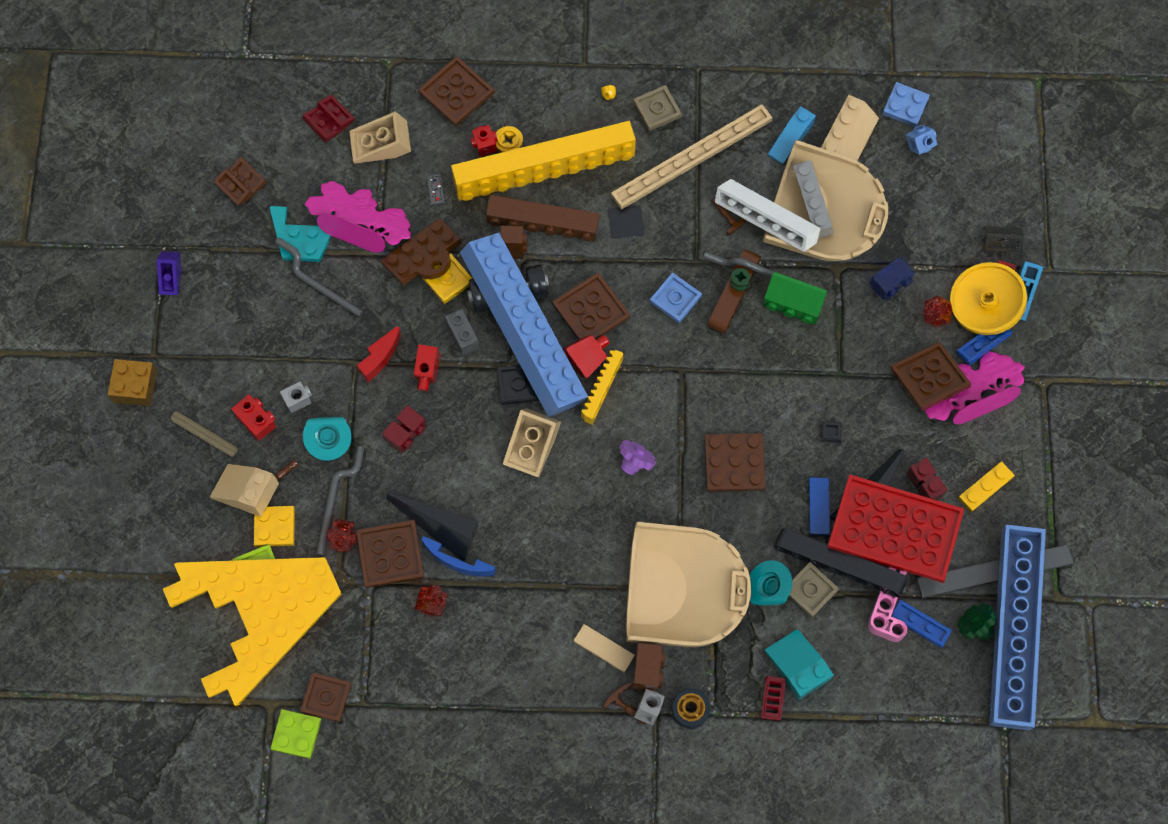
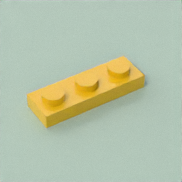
[958,461,1015,512]

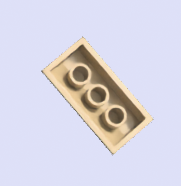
[821,95,879,161]

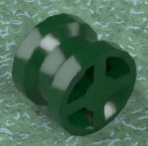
[730,268,750,291]

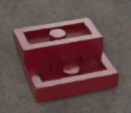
[302,94,355,143]

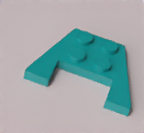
[270,206,335,262]

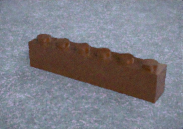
[486,195,599,241]

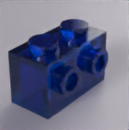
[869,256,915,300]

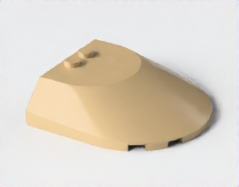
[763,140,888,261]
[625,522,751,647]

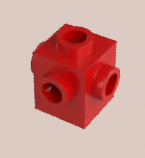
[470,125,498,157]

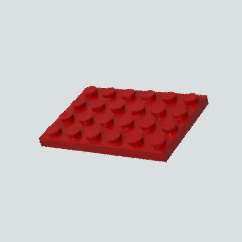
[827,474,964,583]

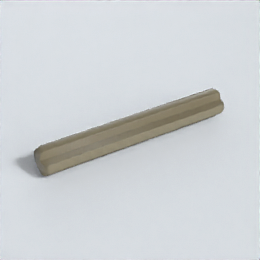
[171,411,238,457]

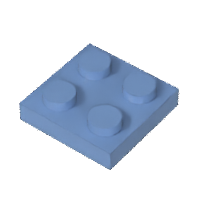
[882,82,930,127]
[650,272,702,324]

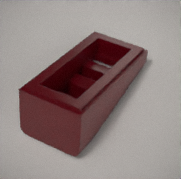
[761,676,786,721]

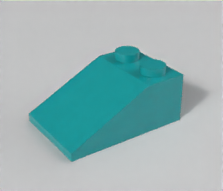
[764,629,834,701]

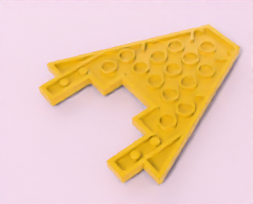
[163,557,342,706]

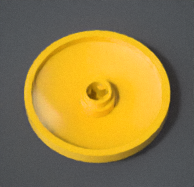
[950,262,1027,335]

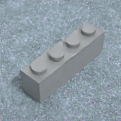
[793,160,834,239]

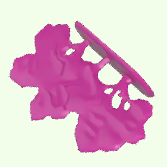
[304,181,411,253]
[925,351,1025,424]

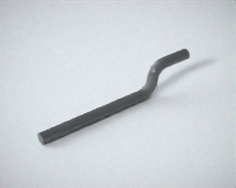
[275,237,363,317]
[702,251,774,278]
[316,446,365,556]

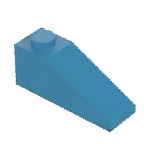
[768,106,816,165]
[1019,260,1043,321]

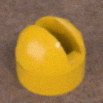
[601,85,616,100]

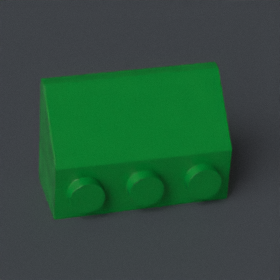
[763,272,827,325]

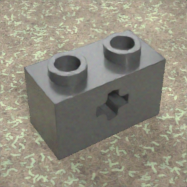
[445,309,479,356]

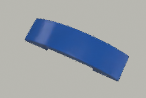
[422,536,496,577]

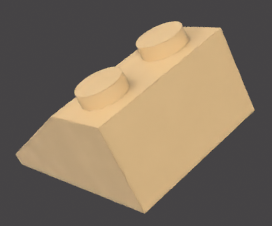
[350,112,411,163]
[503,408,561,477]
[210,464,279,517]

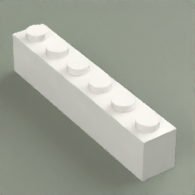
[715,179,820,252]

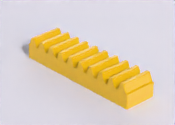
[581,350,623,425]

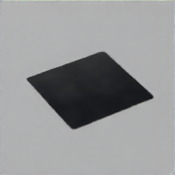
[608,206,644,239]

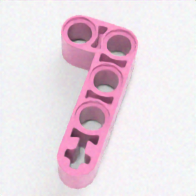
[868,567,907,642]

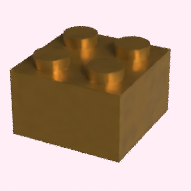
[108,359,157,406]

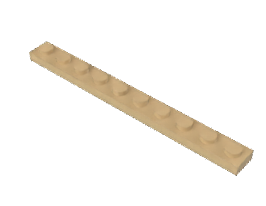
[611,105,772,210]

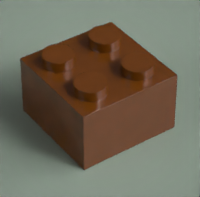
[633,643,666,692]

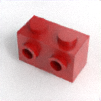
[231,394,276,441]

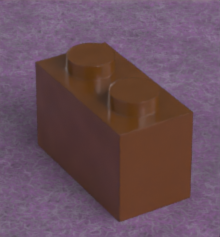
[500,226,528,259]

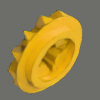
[496,126,523,152]

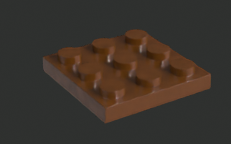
[418,56,495,127]
[552,272,631,340]
[891,342,971,412]
[704,433,766,492]
[356,520,424,588]

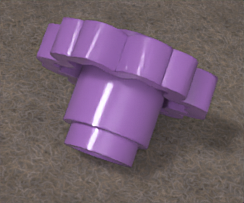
[619,440,656,475]

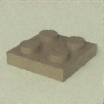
[633,85,682,131]
[788,562,839,618]

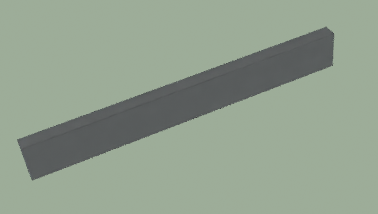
[916,545,1074,599]

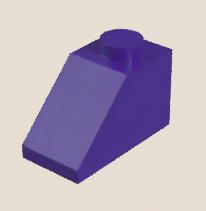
[156,251,181,295]

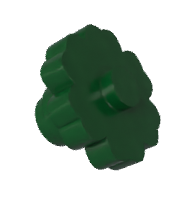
[957,603,997,640]

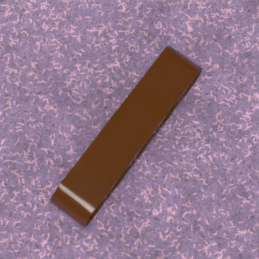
[707,249,761,334]

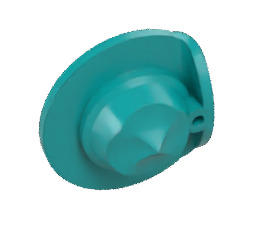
[303,417,351,461]
[749,560,792,606]

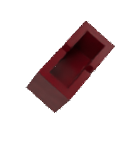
[382,405,426,453]
[906,458,948,500]

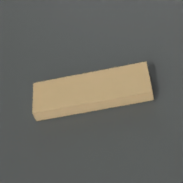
[573,624,635,673]

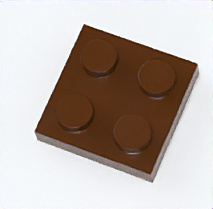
[301,672,352,722]

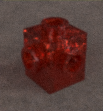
[924,296,952,328]
[327,519,357,552]
[414,584,448,617]

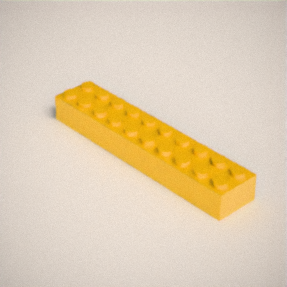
[451,121,636,201]

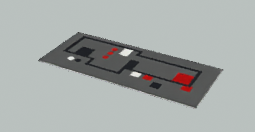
[427,174,445,205]

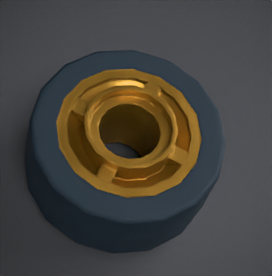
[671,689,710,729]

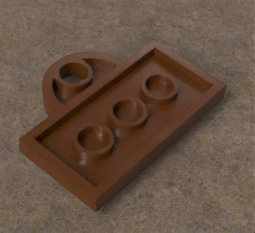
[381,218,462,286]

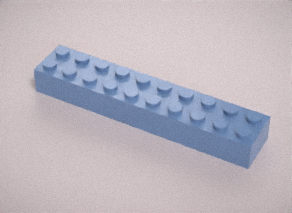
[460,233,588,417]
[989,525,1046,731]

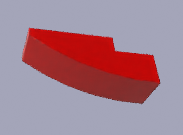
[357,326,401,383]

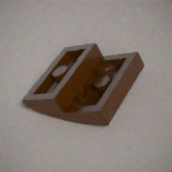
[214,157,267,206]

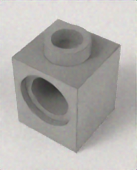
[280,381,312,414]
[634,689,665,726]

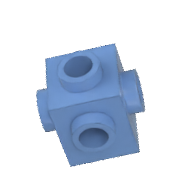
[905,125,938,155]

